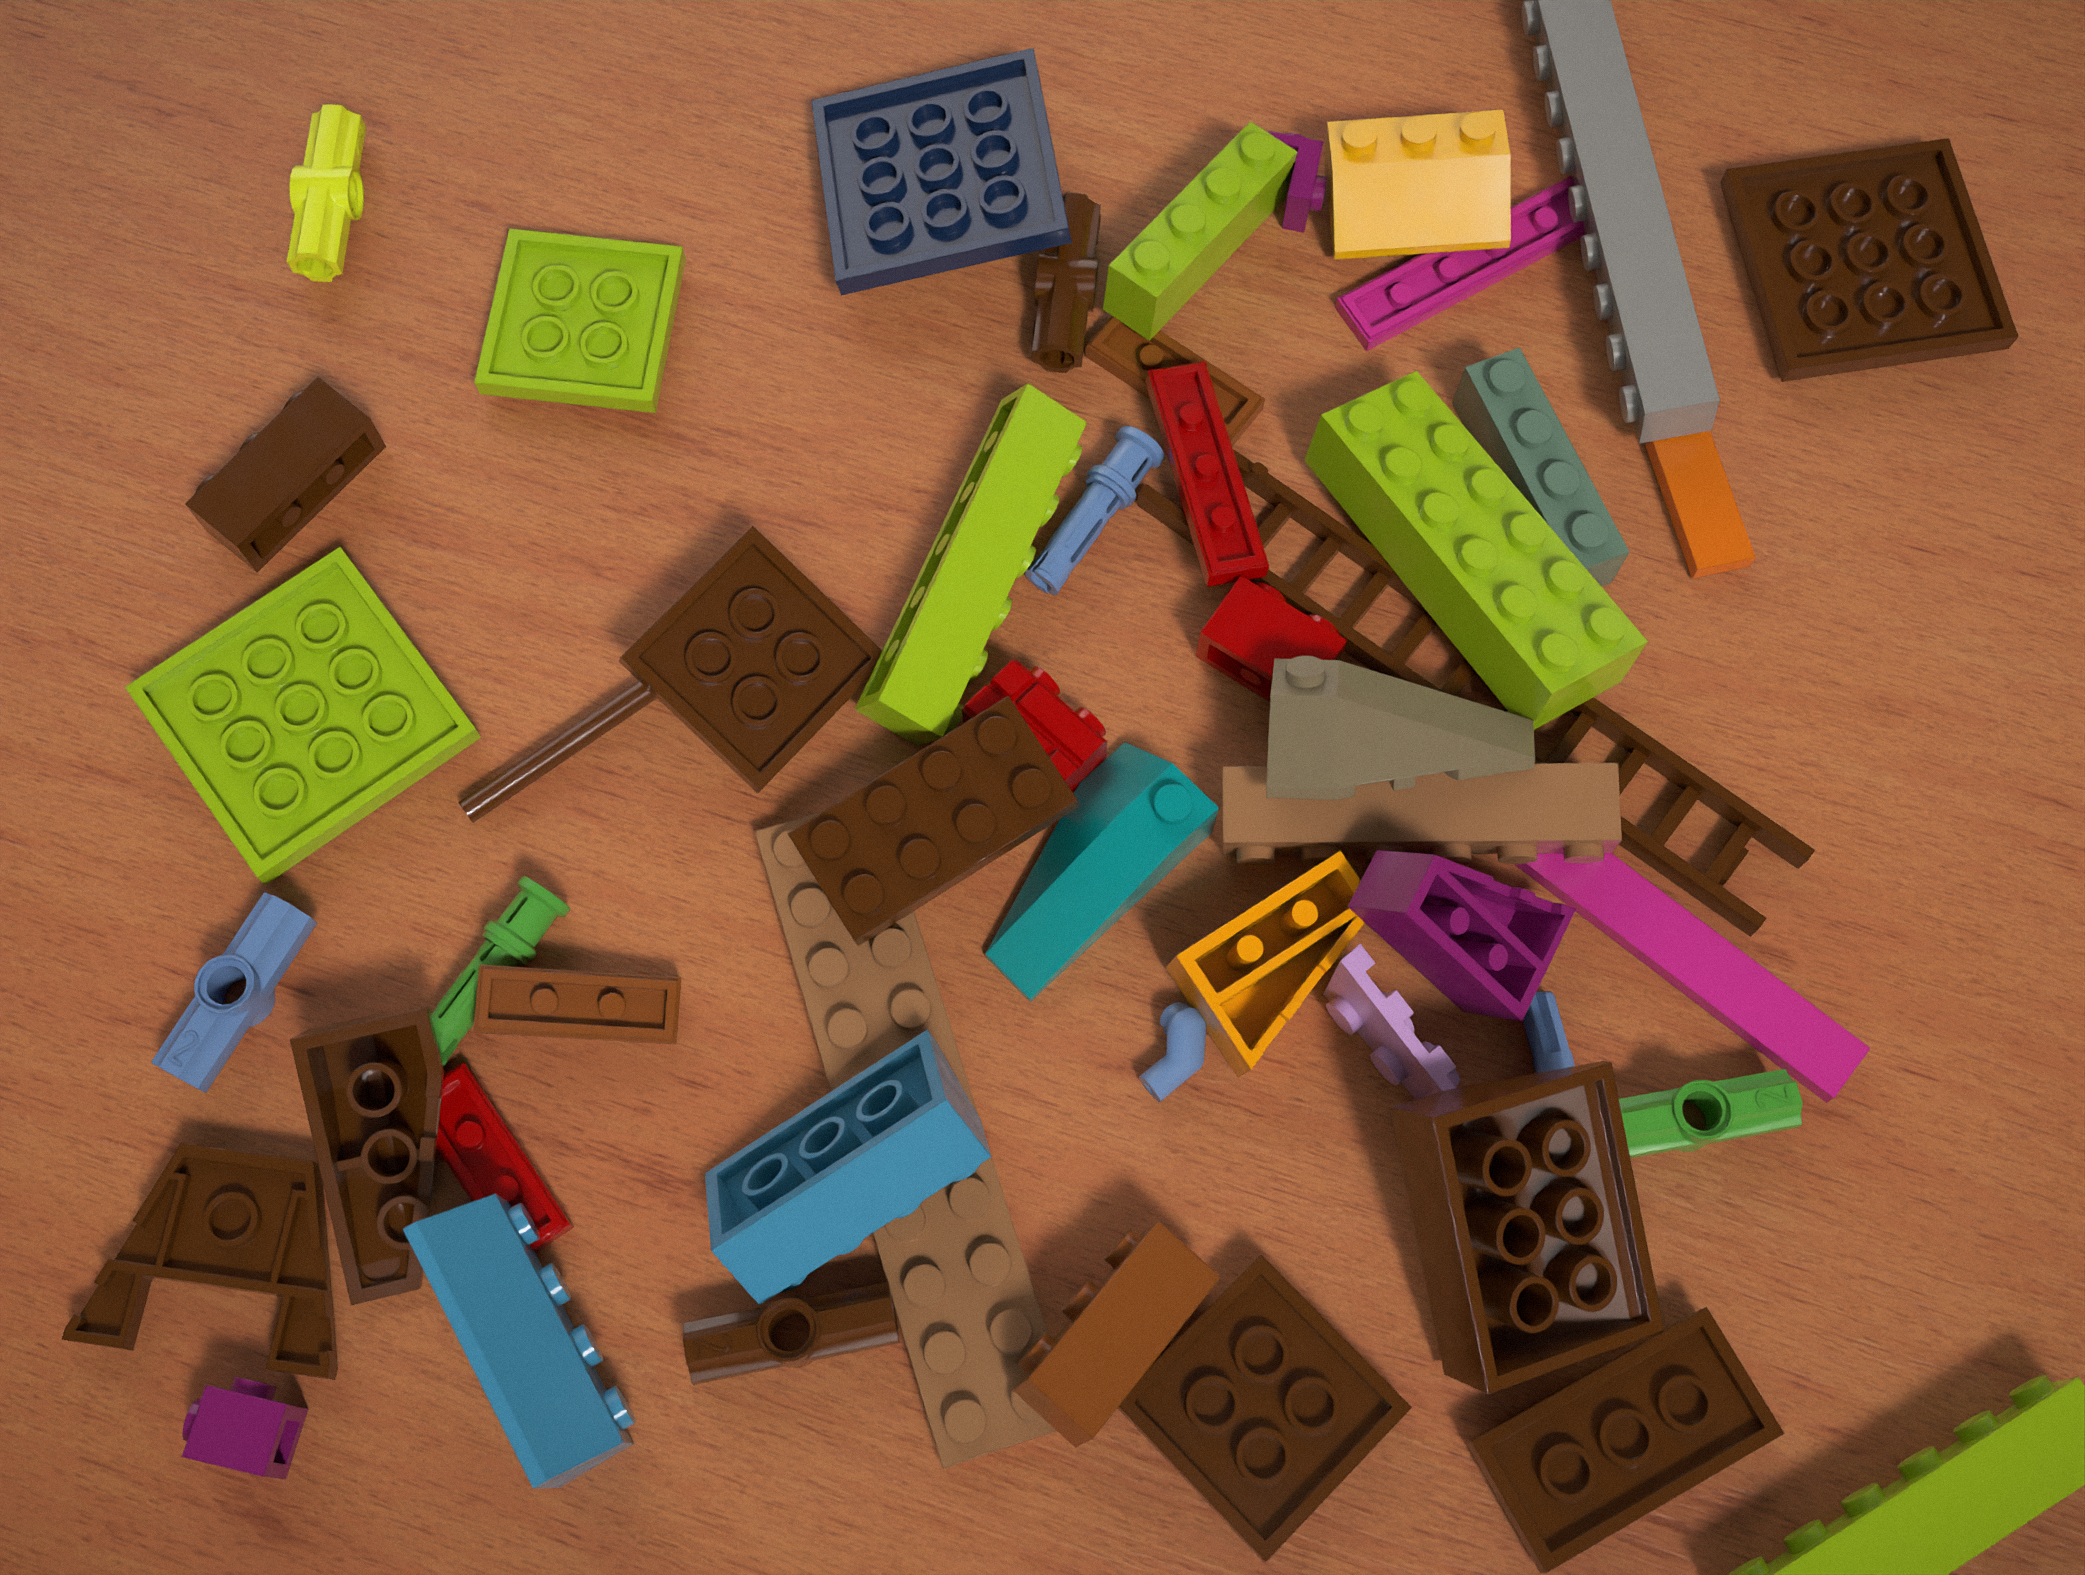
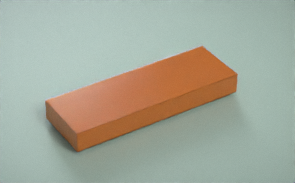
[1644,431,1756,579]

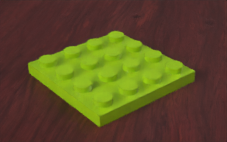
[125,547,482,885]

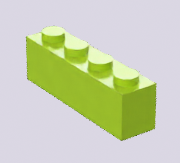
[1103,121,1297,341]

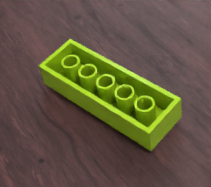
[1304,371,1648,730]

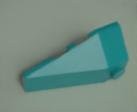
[985,742,1219,1002]

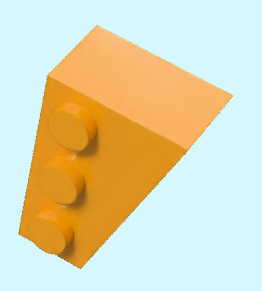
[1166,850,1365,1077]

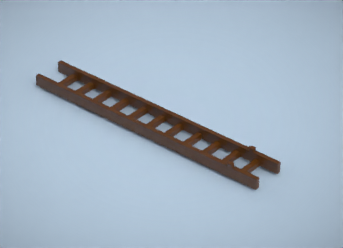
[1138,449,1815,937]

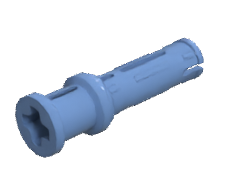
[1025,425,1165,596]

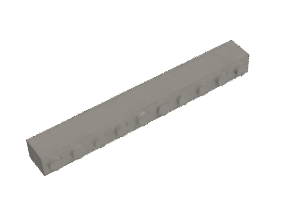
[1521,0,1720,444]

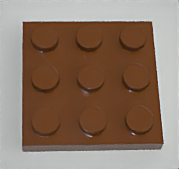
[619,526,882,794]
[1118,1255,1412,1562]

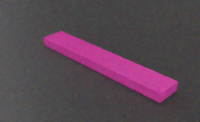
[1334,176,1586,351]
[1514,853,1870,1103]

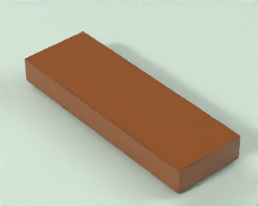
[1085,316,1265,447]
[473,965,682,1045]

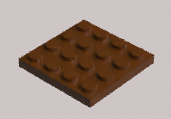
[1720,138,2019,382]

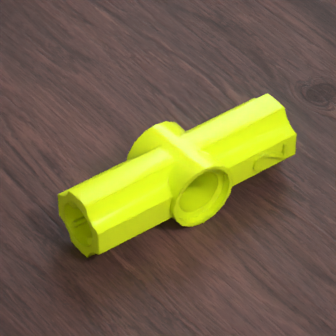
[287,104,366,282]

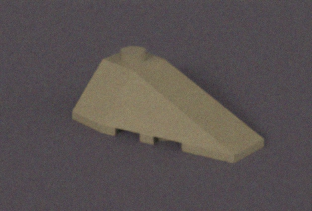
[1266,656,1535,800]

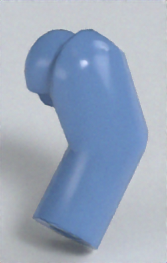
[1139,1002,1206,1102]

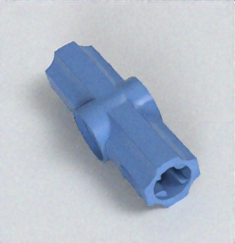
[151,892,317,1093]

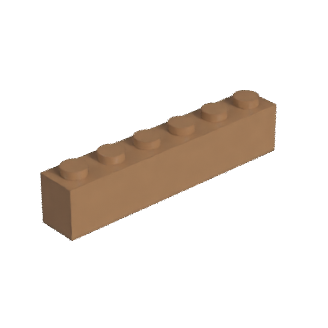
[1222,763,1622,865]

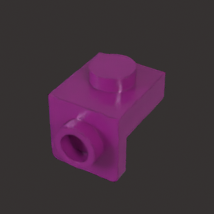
[1268,131,1328,233]

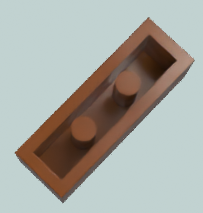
[1013,1221,1221,1448]

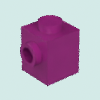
[182,1377,308,1479]

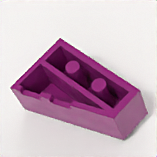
[1347,850,1576,1021]

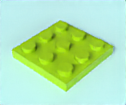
[474,228,686,413]

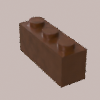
[185,377,386,573]

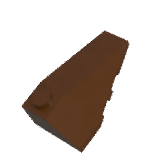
[290,1007,444,1305]

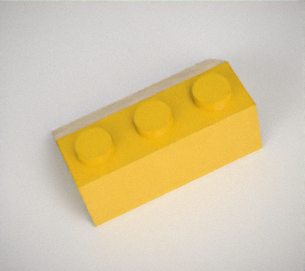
[1324,110,1511,260]

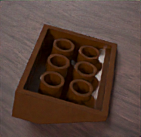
[1390,1061,1664,1394]

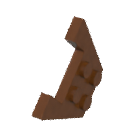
[62,1142,338,1380]

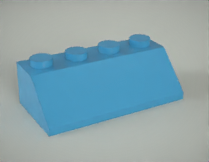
[705,1029,992,1305]
[403,1194,636,1489]

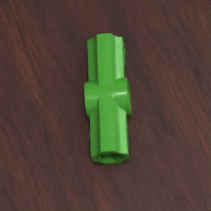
[1619,1069,1803,1159]

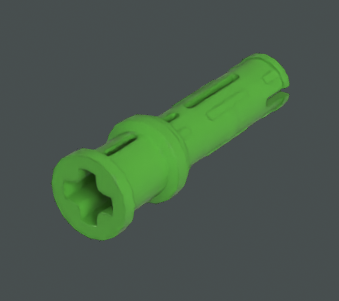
[431,876,571,1065]

